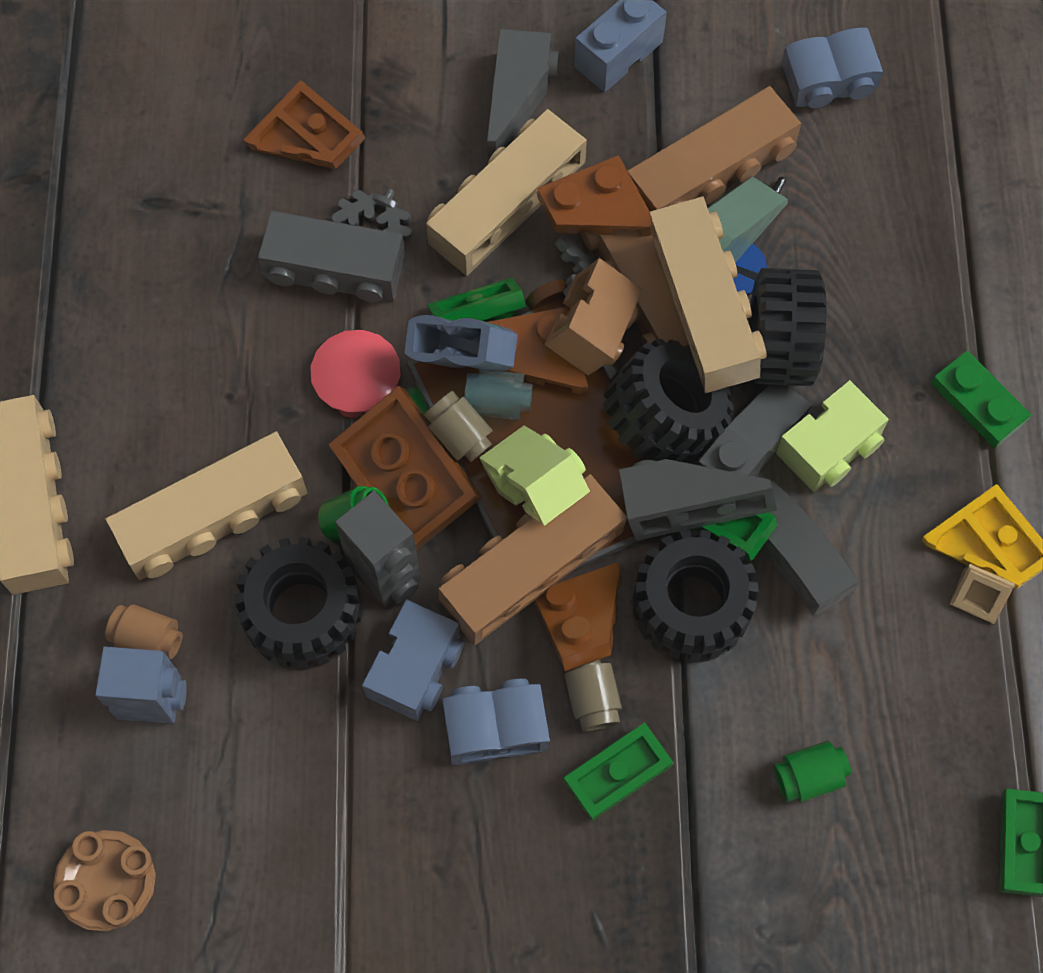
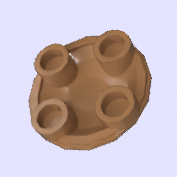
[53,830,156,932]

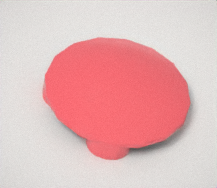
[310,330,402,418]

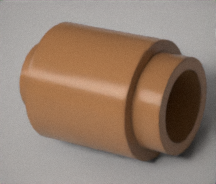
[105,604,183,659]

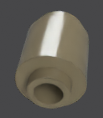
[424,391,493,462]
[564,659,622,732]

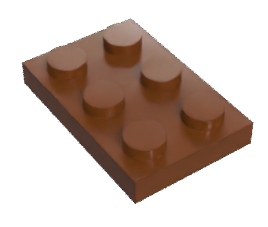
[328,386,482,551]

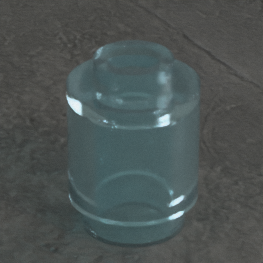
[465,370,533,420]

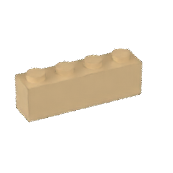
[426,109,587,276]
[650,196,767,393]
[0,395,74,595]
[105,431,308,581]

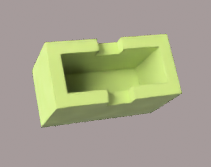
[776,380,889,492]
[479,425,590,526]

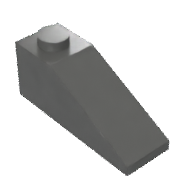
[487,29,559,162]
[698,385,813,477]
[619,459,777,541]

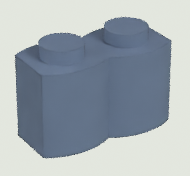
[782,28,883,109]
[404,315,518,372]
[443,679,550,765]

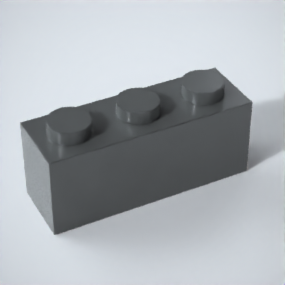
[258,211,405,303]
[335,490,421,609]

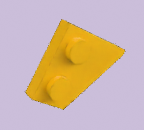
[922,484,1043,589]

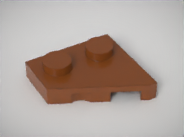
[243,80,365,170]
[537,155,651,236]
[487,307,588,395]
[534,562,622,671]

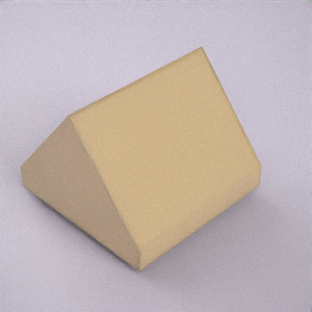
[950,564,1015,624]

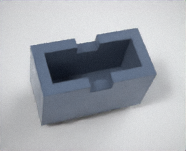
[574,0,667,93]
[362,599,464,721]
[95,647,187,724]

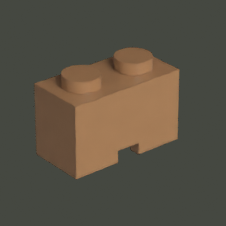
[544,258,643,376]

